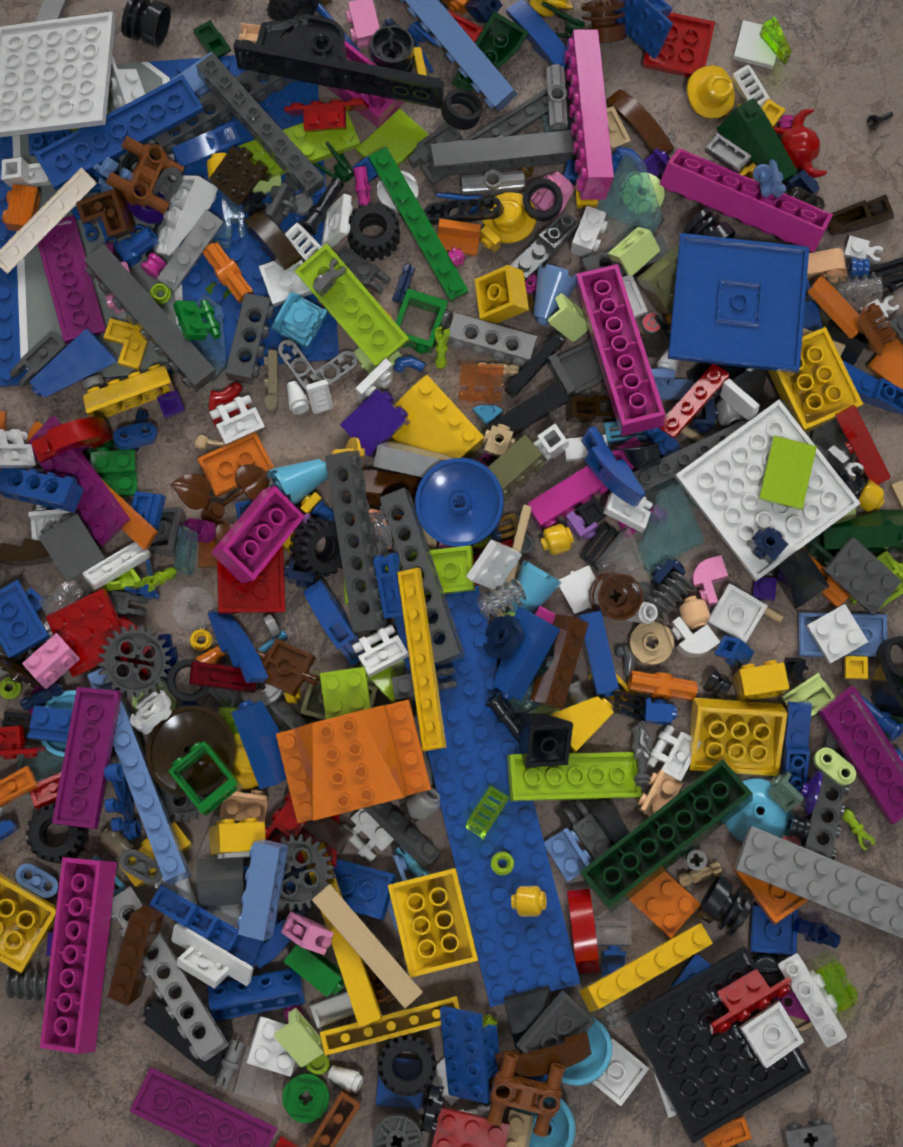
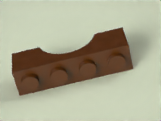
[362,469,423,506]
[530,614,589,710]
[108,905,164,1006]

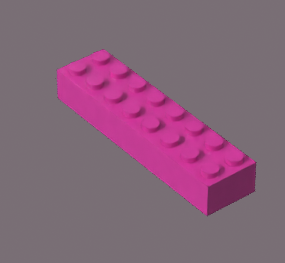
[564,30,614,200]
[659,148,833,253]
[576,264,665,436]
[40,857,117,1054]

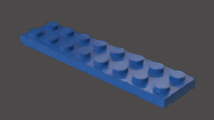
[34,74,204,191]

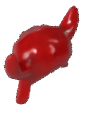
[773,108,827,178]

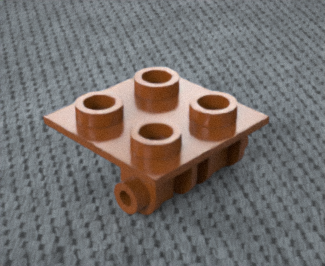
[857,303,897,357]

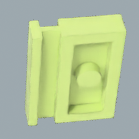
[781,673,835,717]

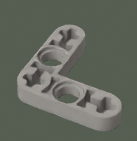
[278,340,357,393]

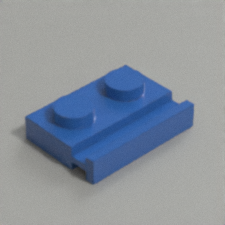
[131,491,166,539]
[27,705,73,744]

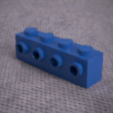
[207,968,306,1022]

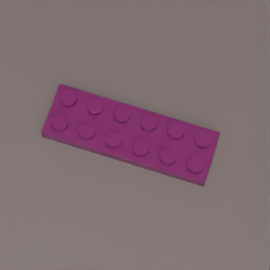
[38,215,106,344]
[27,416,131,547]
[817,685,903,824]
[52,687,122,829]
[129,1067,278,1147]

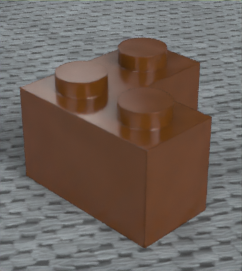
[76,189,136,239]

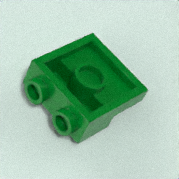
[91,447,138,497]

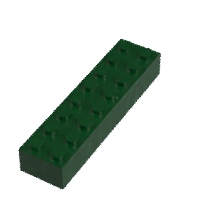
[580,759,753,914]

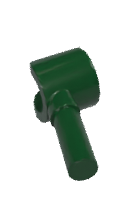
[85,439,114,456]

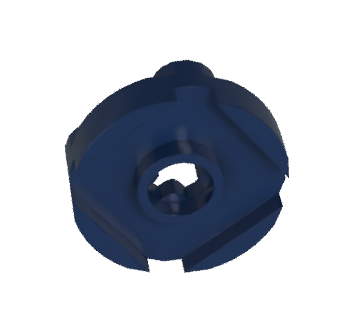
[484,614,525,661]

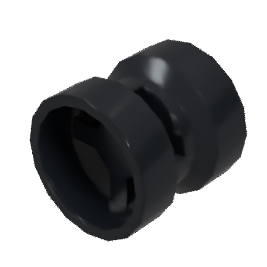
[703,670,734,700]

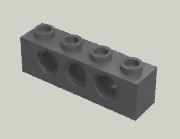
[581,235,668,277]
[225,293,274,385]

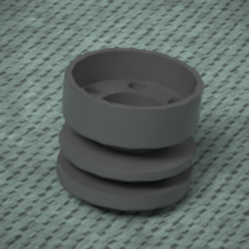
[372,1113,422,1147]

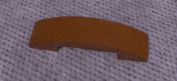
[606,89,674,154]
[495,1032,592,1077]

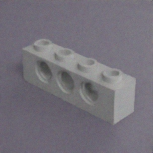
[447,313,537,367]

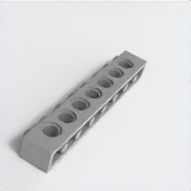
[111,886,229,1062]

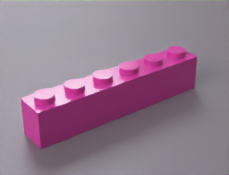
[526,436,642,530]

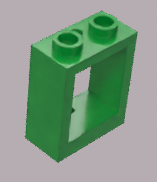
[395,289,448,354]
[168,741,242,816]
[283,945,345,997]

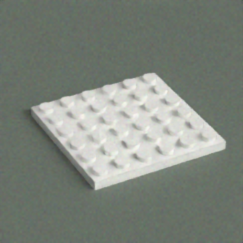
[0,12,116,137]
[674,400,861,582]

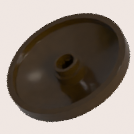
[146,706,238,798]

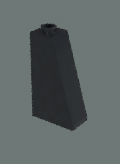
[143,1000,233,1077]

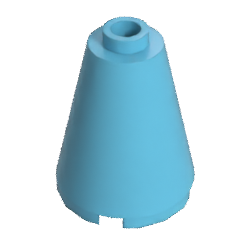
[267,459,328,505]
[507,560,562,614]

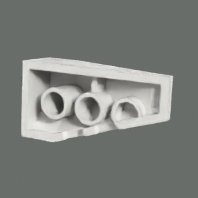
[156,175,218,256]

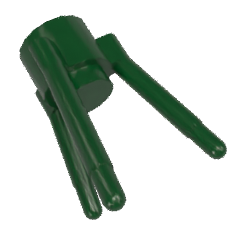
[542,2,586,38]
[313,142,354,183]

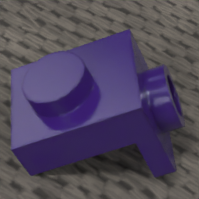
[636,148,670,178]

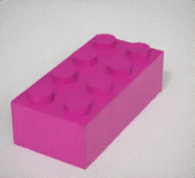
[326,41,404,128]
[211,486,305,583]

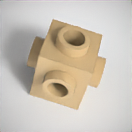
[483,424,516,458]

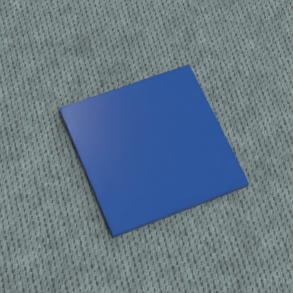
[668,233,809,373]

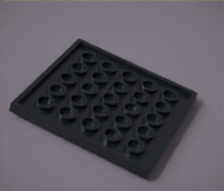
[624,946,811,1144]

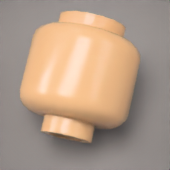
[679,596,711,630]

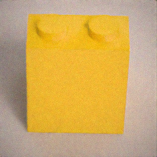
[550,696,614,753]

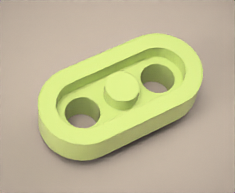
[813,748,856,786]

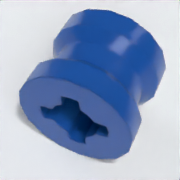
[848,258,870,279]

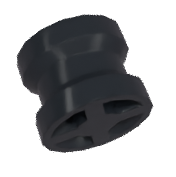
[786,814,811,840]

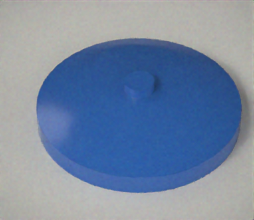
[415,458,504,547]

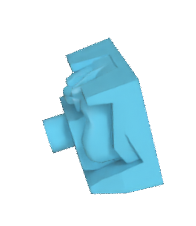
[271,291,329,349]

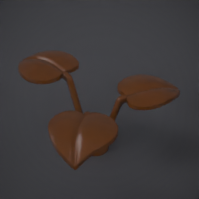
[171,464,269,544]

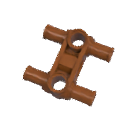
[105,135,184,215]
[487,1052,565,1137]

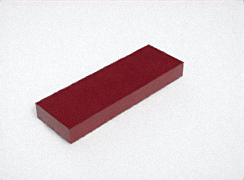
[189,661,256,693]

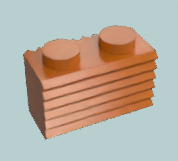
[2,184,41,231]

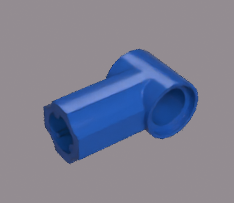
[115,227,159,267]

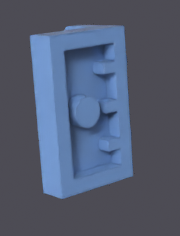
[544,828,592,882]

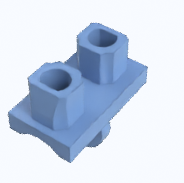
[93,157,132,193]
[753,159,786,198]

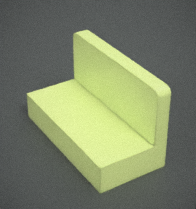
[608,227,660,276]
[548,293,589,342]
[274,1008,324,1067]

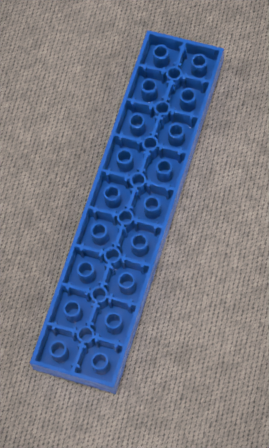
[393,585,581,1007]

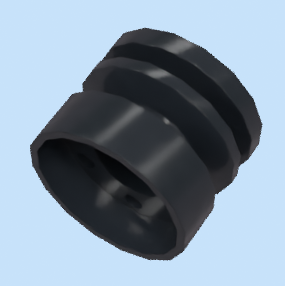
[121,0,171,48]
[370,25,414,72]
[682,206,736,239]
[696,874,755,936]

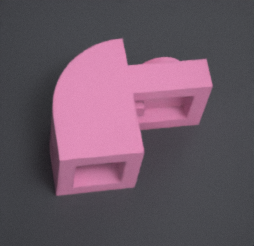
[690,555,728,607]

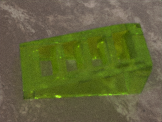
[759,16,792,65]
[465,785,510,839]

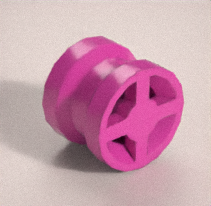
[140,253,167,280]

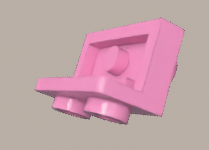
[531,171,575,222]
[22,633,80,689]

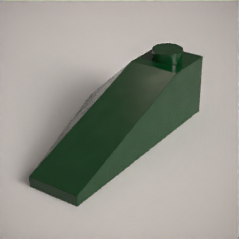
[451,11,529,92]
[716,98,798,183]
[822,509,903,554]

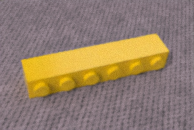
[579,923,713,1012]
[320,996,460,1056]

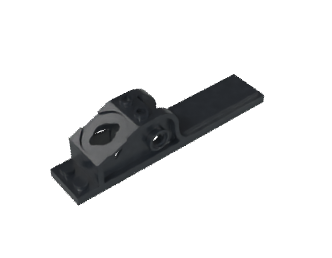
[233,14,444,109]

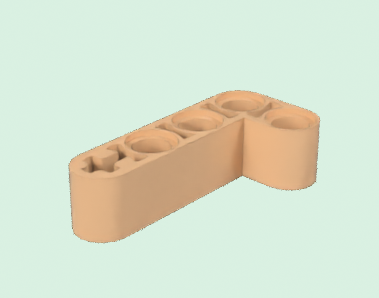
[807,248,848,283]

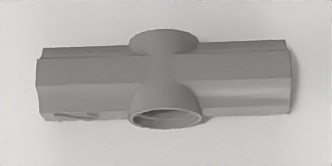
[546,64,568,130]
[461,169,525,196]

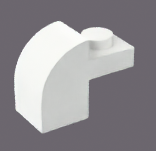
[1,157,52,187]
[533,424,569,463]
[670,616,720,658]

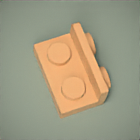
[637,770,683,817]
[219,788,269,822]

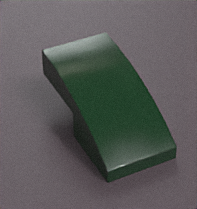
[193,20,231,58]

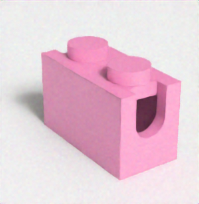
[345,0,380,49]
[281,911,334,955]

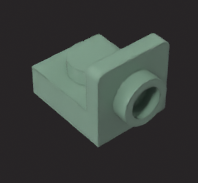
[767,772,804,813]

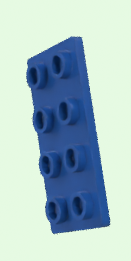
[615,0,673,58]
[440,1006,499,1104]

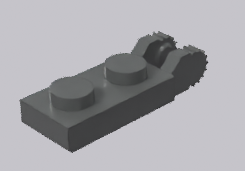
[337,246,391,294]
[9,331,67,387]
[85,587,148,617]
[391,668,458,701]
[563,800,613,860]

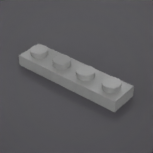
[157,209,224,292]

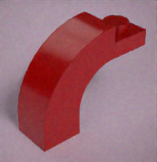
[31,417,113,463]
[567,888,600,975]

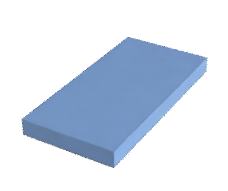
[797,612,888,659]

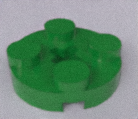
[282,1073,330,1123]

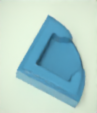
[472,405,503,426]

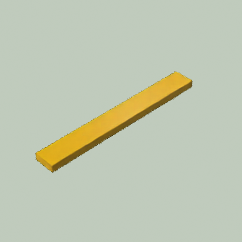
[397,568,447,752]
[301,842,383,1028]

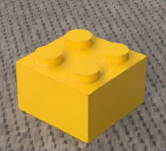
[474,265,529,324]
[732,660,790,701]
[209,818,265,855]

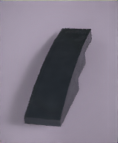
[482,382,569,443]

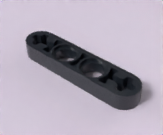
[424,197,504,225]
[504,331,567,398]

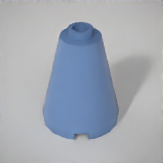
[533,264,576,326]

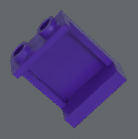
[340,389,410,458]

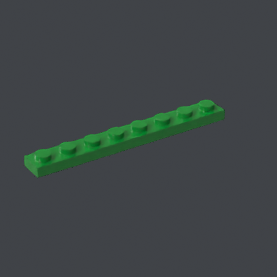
[368,147,469,302]

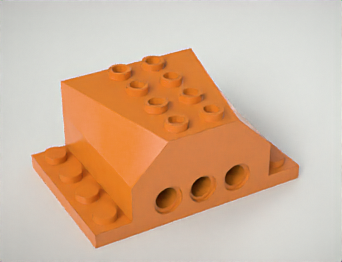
[276,699,432,823]

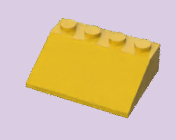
[768,327,863,433]
[83,364,175,419]
[392,375,484,458]
[689,698,788,776]
[388,868,478,978]
[0,873,57,973]

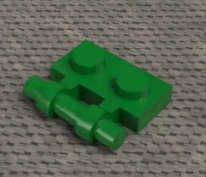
[173,300,221,340]

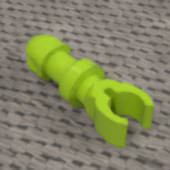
[435,326,450,369]
[141,567,177,592]
[841,809,876,850]

